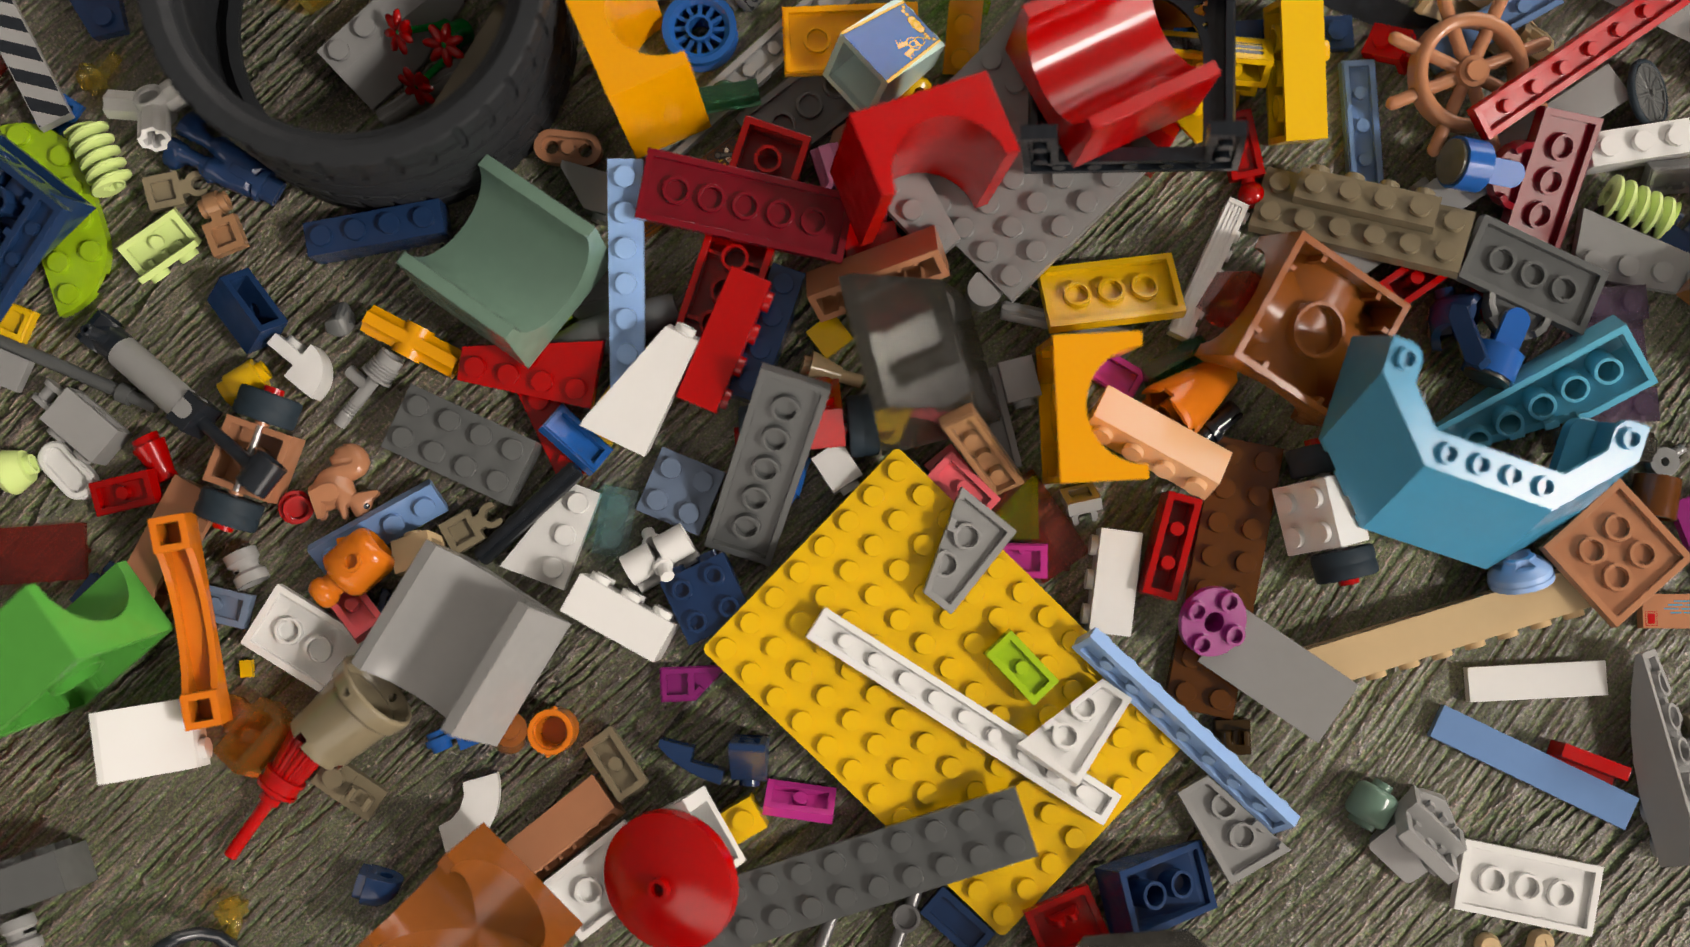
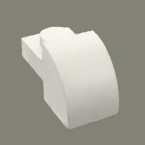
[267,333,333,402]

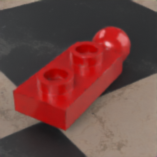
[1227,108,1266,209]

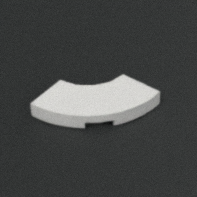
[439,772,501,853]

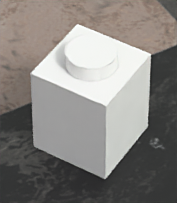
[811,446,863,496]

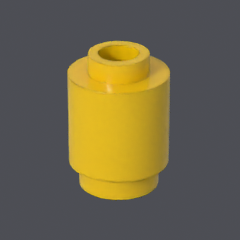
[216,358,273,406]

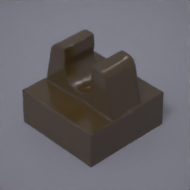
[1212,718,1251,755]

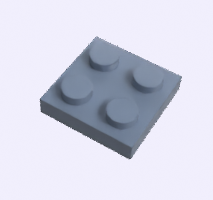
[635,446,726,536]

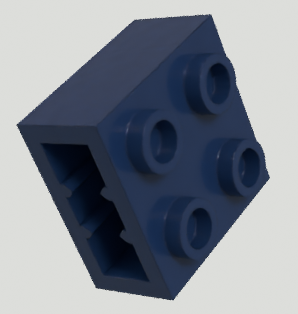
[660,549,748,646]

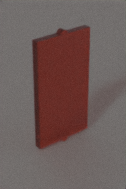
[991,469,1088,584]
[0,522,91,585]

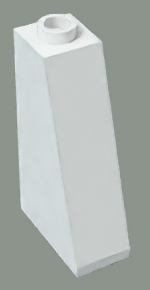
[580,322,701,456]

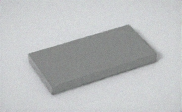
[1198,608,1359,743]

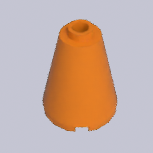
[1141,362,1238,433]

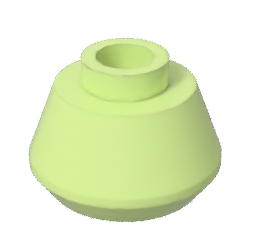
[0,450,40,495]

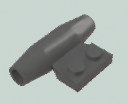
[550,270,679,356]

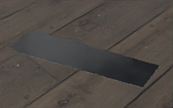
[1323,0,1439,41]

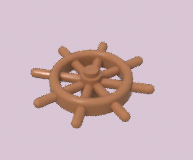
[1385,0,1552,157]

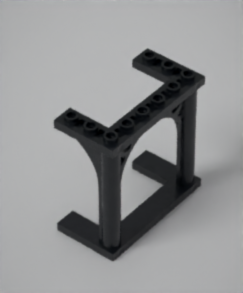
[1020,0,1248,174]

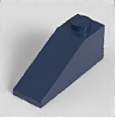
[728,734,770,787]

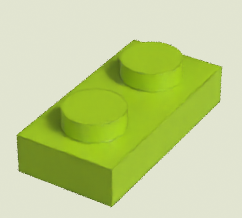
[984,629,1059,705]

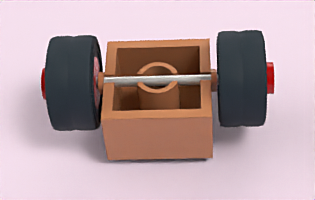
[193,384,306,533]

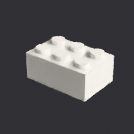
[560,571,680,662]

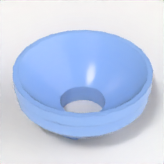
[1487,548,1556,595]

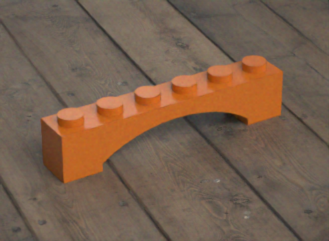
[147,512,233,732]

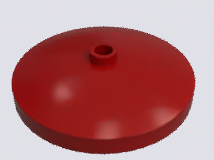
[604,808,739,947]

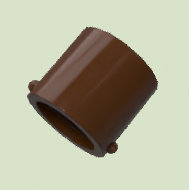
[1631,473,1683,522]

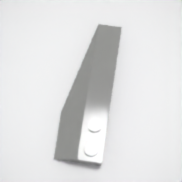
[1630,648,1690,867]

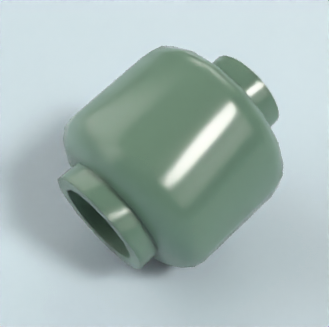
[1345,777,1398,832]

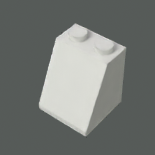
[89,699,213,785]

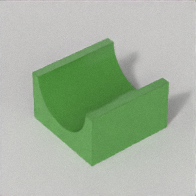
[0,561,175,738]

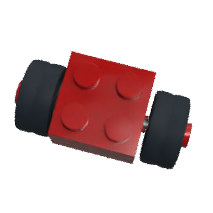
[734,377,884,458]

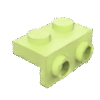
[116,207,202,285]

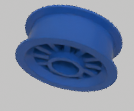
[662,0,738,72]

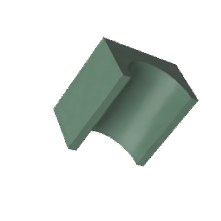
[396,154,608,369]

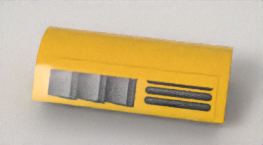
[1162,29,1274,97]

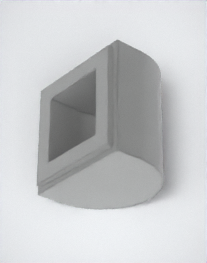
[965,272,1003,312]

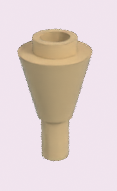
[799,350,864,388]

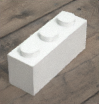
[1585,117,1690,175]
[1080,528,1143,637]

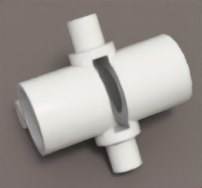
[619,523,700,593]

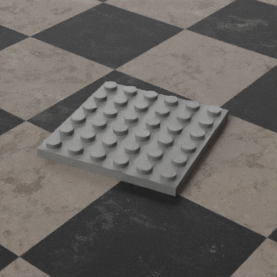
[925,13,1157,303]

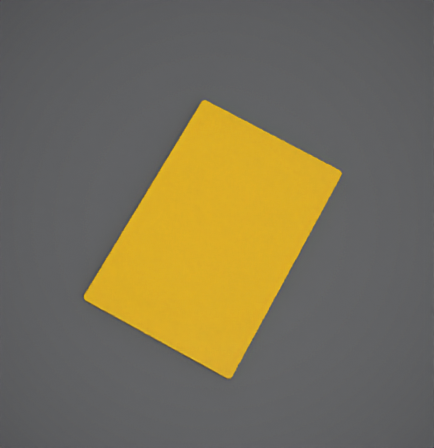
[704,449,1180,935]

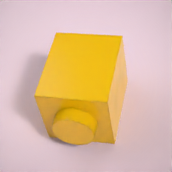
[720,792,769,844]

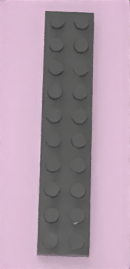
[703,785,1038,947]

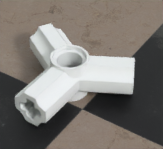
[102,79,188,152]

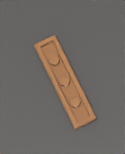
[938,402,1024,495]

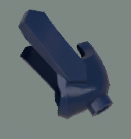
[1427,287,1491,382]

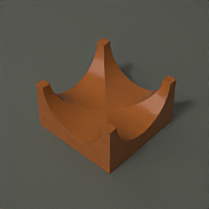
[1194,230,1411,426]
[357,822,583,947]

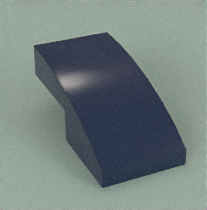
[658,736,726,785]

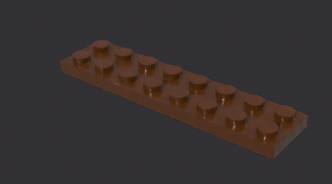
[1165,436,1284,720]

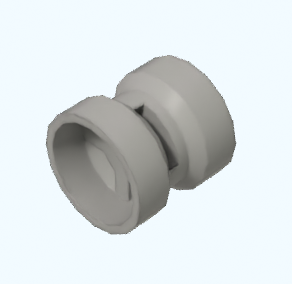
[222,545,270,591]
[0,911,46,947]

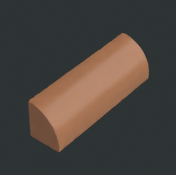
[806,225,950,322]
[127,475,212,612]
[506,775,626,880]

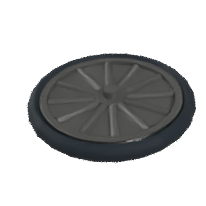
[1627,58,1668,125]

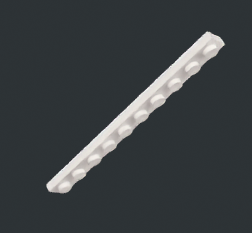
[805,606,1122,826]

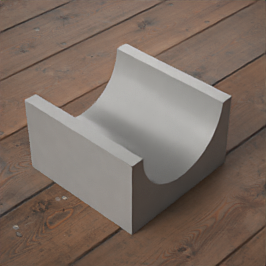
[351,539,571,746]

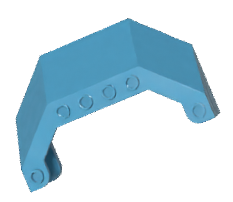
[1319,335,1650,569]

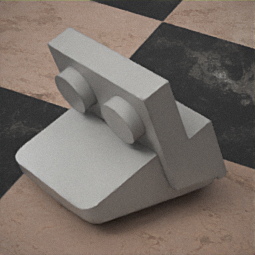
[1369,785,1467,885]

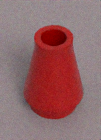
[131,430,178,484]

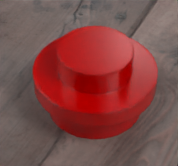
[278,490,314,524]

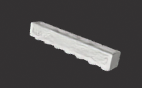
[1166,197,1250,342]

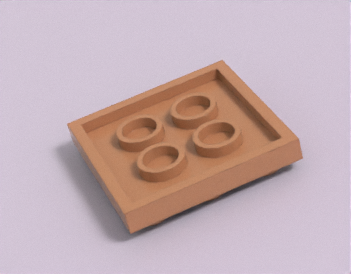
[1538,478,1690,628]

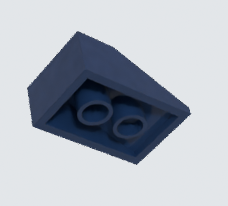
[1094,839,1218,942]

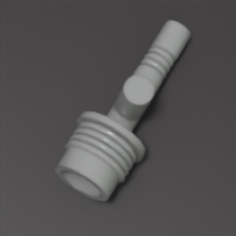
[333,347,404,429]

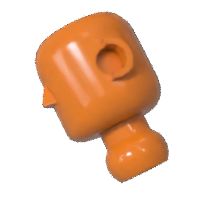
[308,528,395,608]

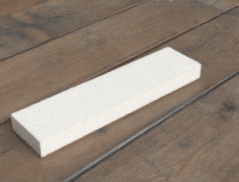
[1463,660,1608,702]

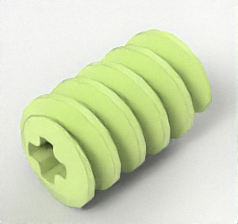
[63,121,132,198]
[1597,174,1682,240]

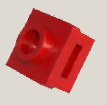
[1361,22,1417,75]

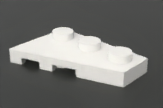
[1016,679,1132,788]

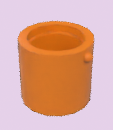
[527,706,579,758]

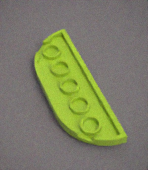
[0,123,113,318]

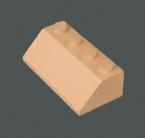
[1087,385,1232,500]

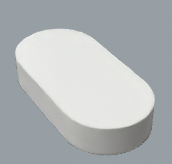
[37,441,100,500]

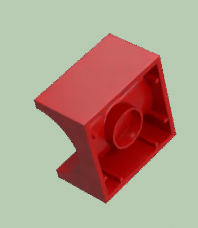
[1005,0,1221,168]
[830,71,1020,247]

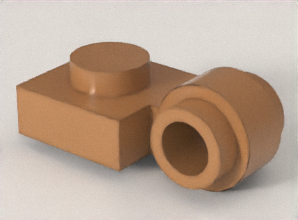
[197,190,250,259]

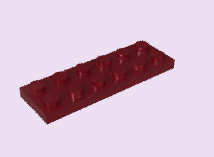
[634,147,850,264]

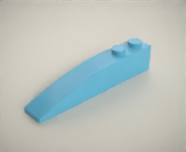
[1434,314,1658,447]

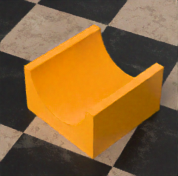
[565,0,712,159]
[1035,331,1149,484]

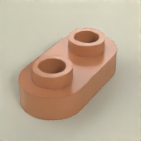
[534,129,603,168]

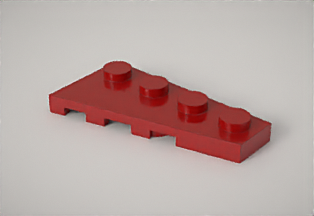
[457,340,606,409]

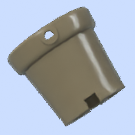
[291,655,412,771]

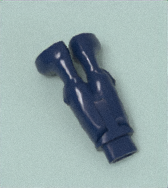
[162,111,286,206]

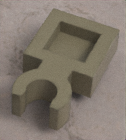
[141,171,209,214]
[438,502,505,554]

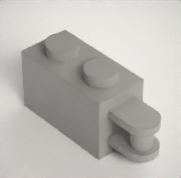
[31,378,133,466]

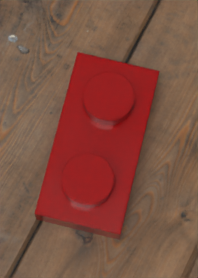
[88,468,163,517]

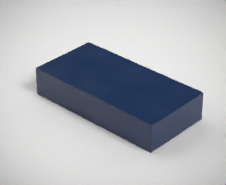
[919,886,995,947]

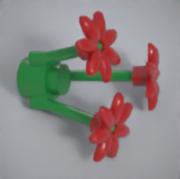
[384,9,474,105]

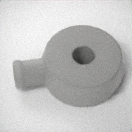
[1644,443,1687,476]

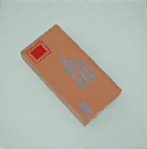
[1637,594,1690,629]

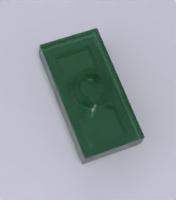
[699,79,761,114]

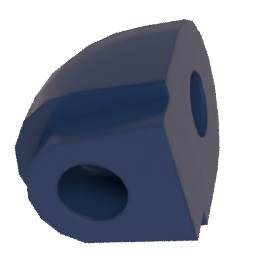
[351,863,404,907]

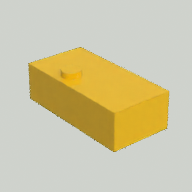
[1263,0,1330,146]

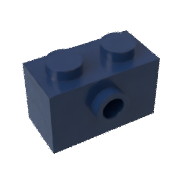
[207,268,289,354]

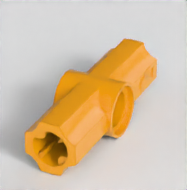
[360,305,461,379]

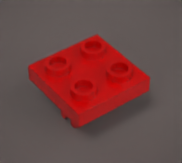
[1022,882,1115,947]

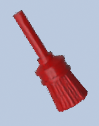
[224,729,320,860]

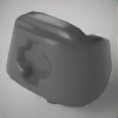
[325,302,356,337]

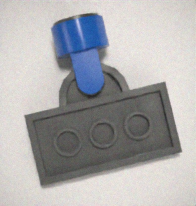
[1454,214,1610,389]

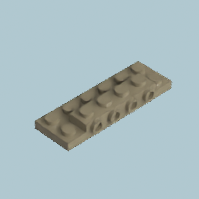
[1248,164,1476,279]

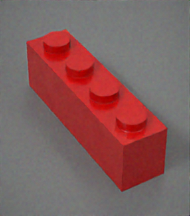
[676,266,775,415]

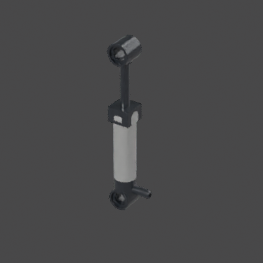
[75,308,288,499]

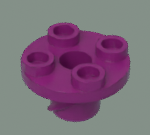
[1178,586,1247,657]

